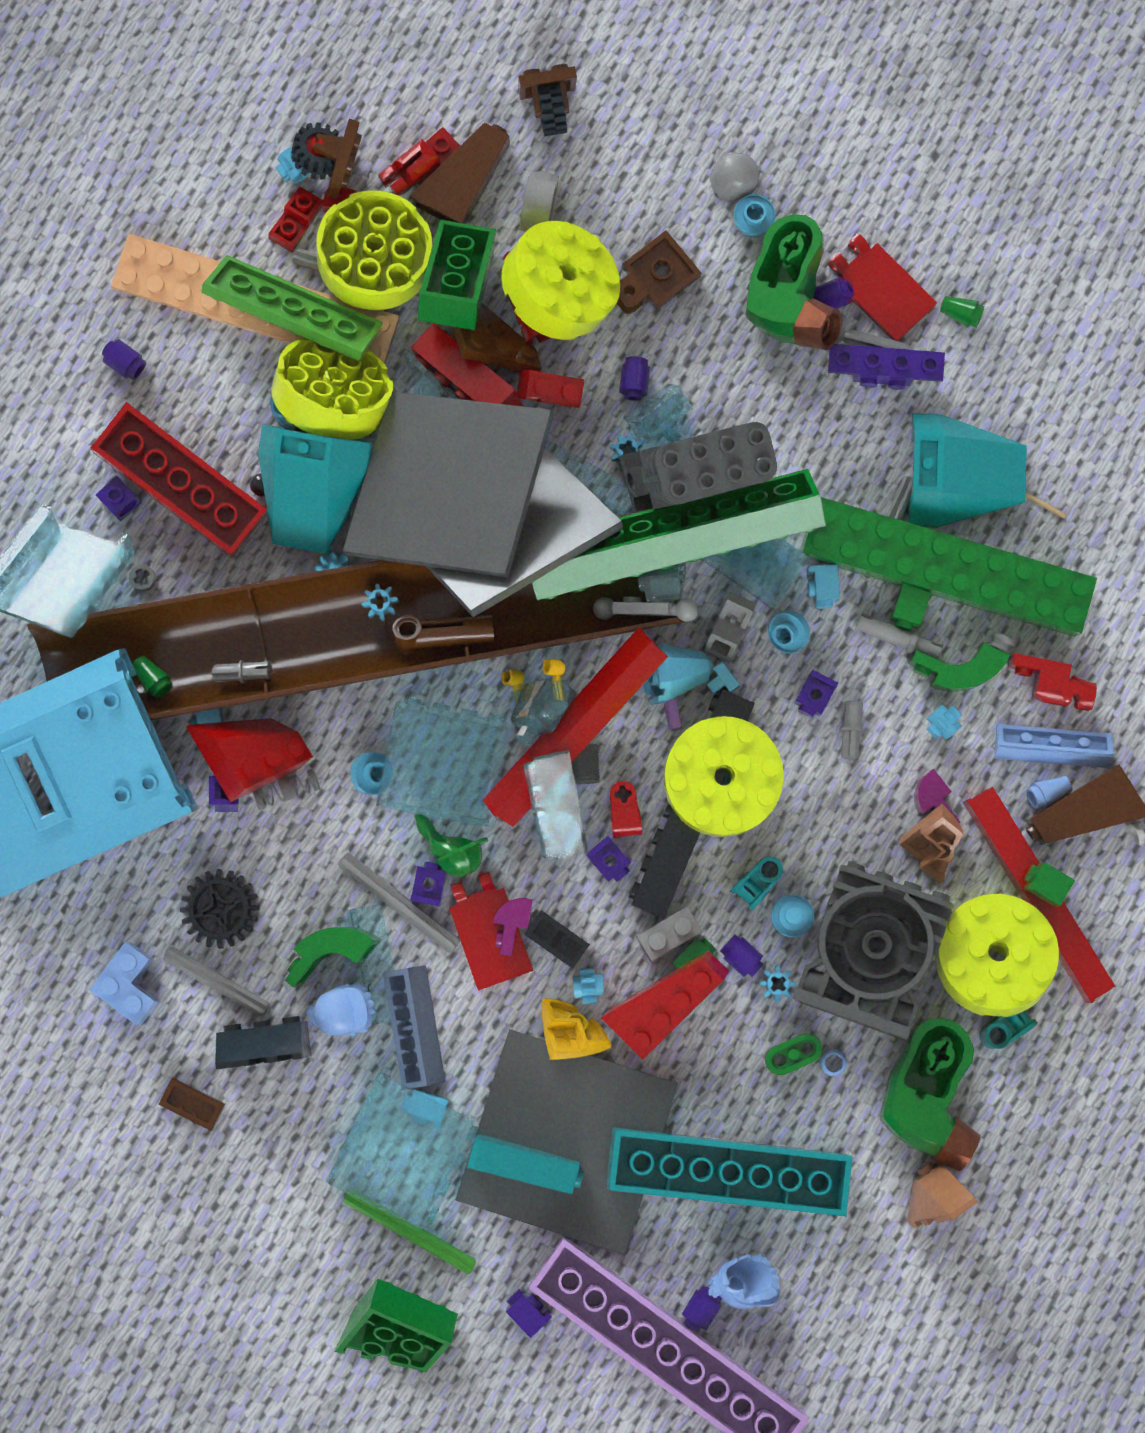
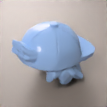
[306,982,375,1036]
[708,1254,780,1309]

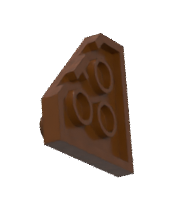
[453,303,542,372]

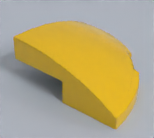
[541,998,612,1060]

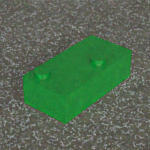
[418,220,496,330]

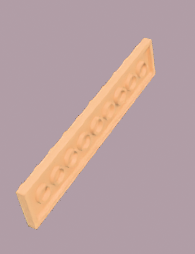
[111,233,400,364]

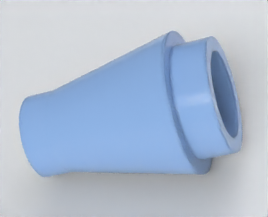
[1026,776,1072,810]

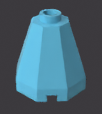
[643,643,713,705]

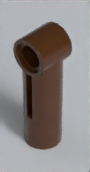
[392,614,495,655]

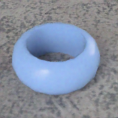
[820,1049,847,1077]

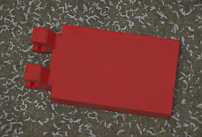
[828,233,937,341]
[449,871,533,991]

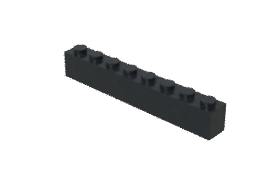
[629,690,755,919]

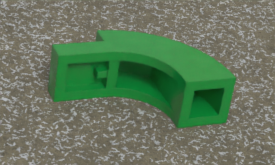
[908,643,1010,692]
[285,927,381,988]

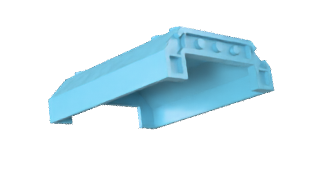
[0,648,199,898]

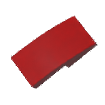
[268,186,323,253]

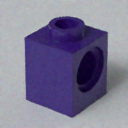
[96,475,142,522]

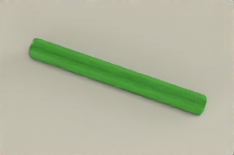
[343,1188,476,1274]

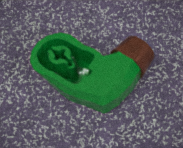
[745,214,842,350]
[879,1018,981,1172]

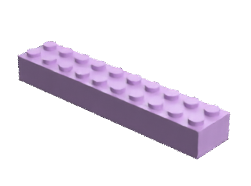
[528,1235,809,1433]

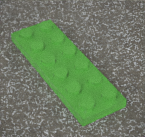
[201,255,383,361]

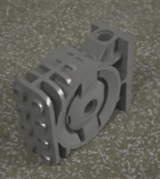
[619,422,777,512]
[793,861,954,1042]

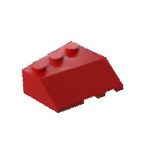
[186,718,313,802]

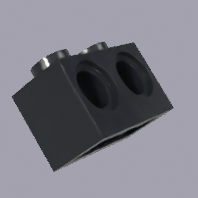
[524,910,590,969]

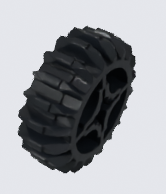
[180,869,260,949]

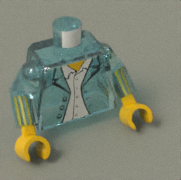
[501,659,577,745]

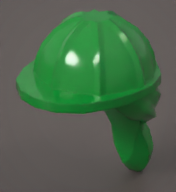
[414,813,489,877]

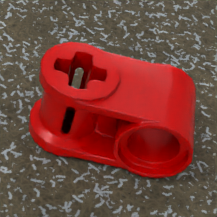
[610,781,642,838]

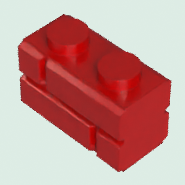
[517,370,584,408]

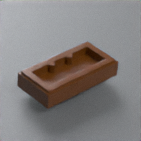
[158,1077,226,1131]

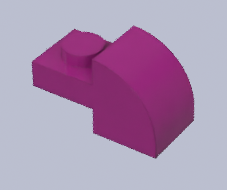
[914,769,960,823]
[493,898,533,956]

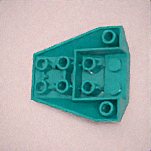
[909,413,1027,528]
[258,424,372,554]

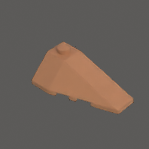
[906,1161,978,1228]

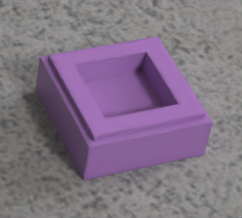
[664,699,682,732]

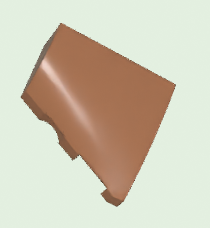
[900,804,963,884]

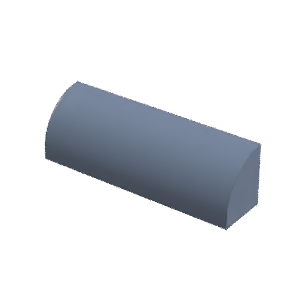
[383,965,445,1090]

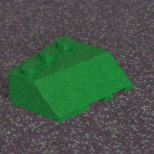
[334,1279,458,1372]

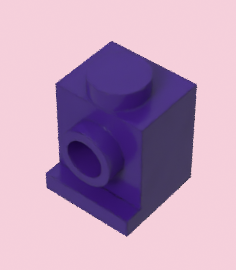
[794,670,838,718]
[209,776,239,812]
[586,836,631,882]
[410,862,447,907]
[506,1289,552,1338]

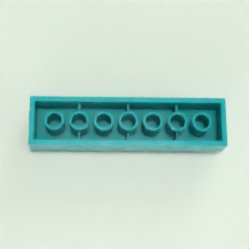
[606,1127,853,1217]

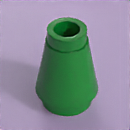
[940,296,985,328]
[132,656,173,699]

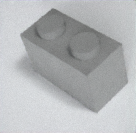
[636,906,703,962]

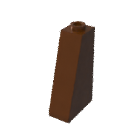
[410,122,510,224]
[1025,764,1145,845]

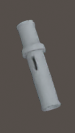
[855,613,943,660]

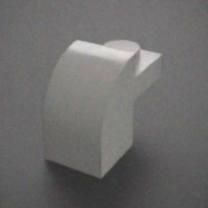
[519,171,559,231]
[704,592,757,663]

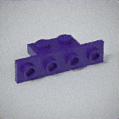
[828,344,945,390]

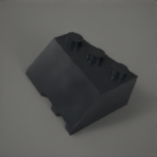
[215,1016,312,1070]

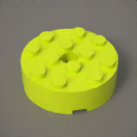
[317,190,432,310]
[501,221,620,340]
[271,337,393,440]
[663,716,784,837]
[936,894,1059,1017]

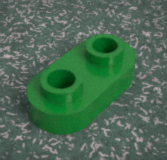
[765,1033,822,1075]

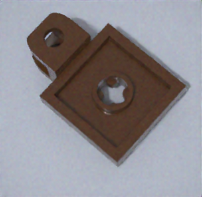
[616,230,702,314]

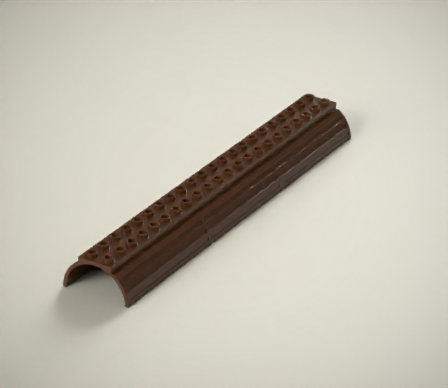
[27,514,684,721]

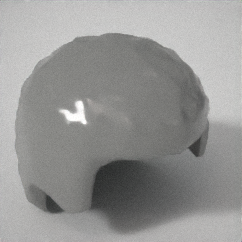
[710,152,760,202]

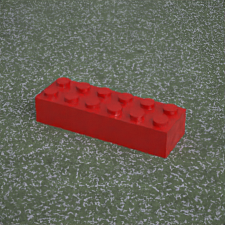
[90,402,267,558]

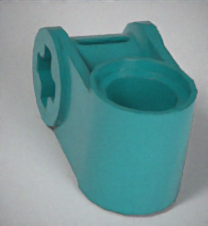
[730,856,783,911]
[979,1011,1038,1049]

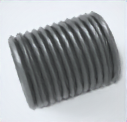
[568,744,600,785]

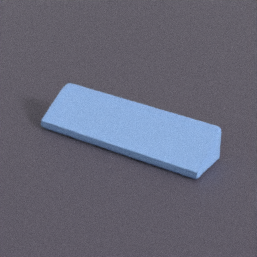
[994,724,1114,768]

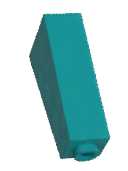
[467,1133,584,1194]

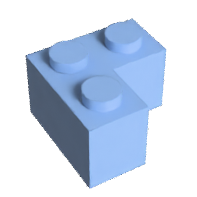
[89,942,159,1025]

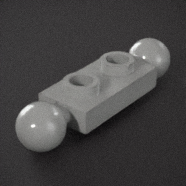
[593,597,699,622]

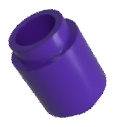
[813,277,854,309]
[102,339,146,380]
[619,356,650,401]
[720,934,764,977]
[682,1285,722,1332]

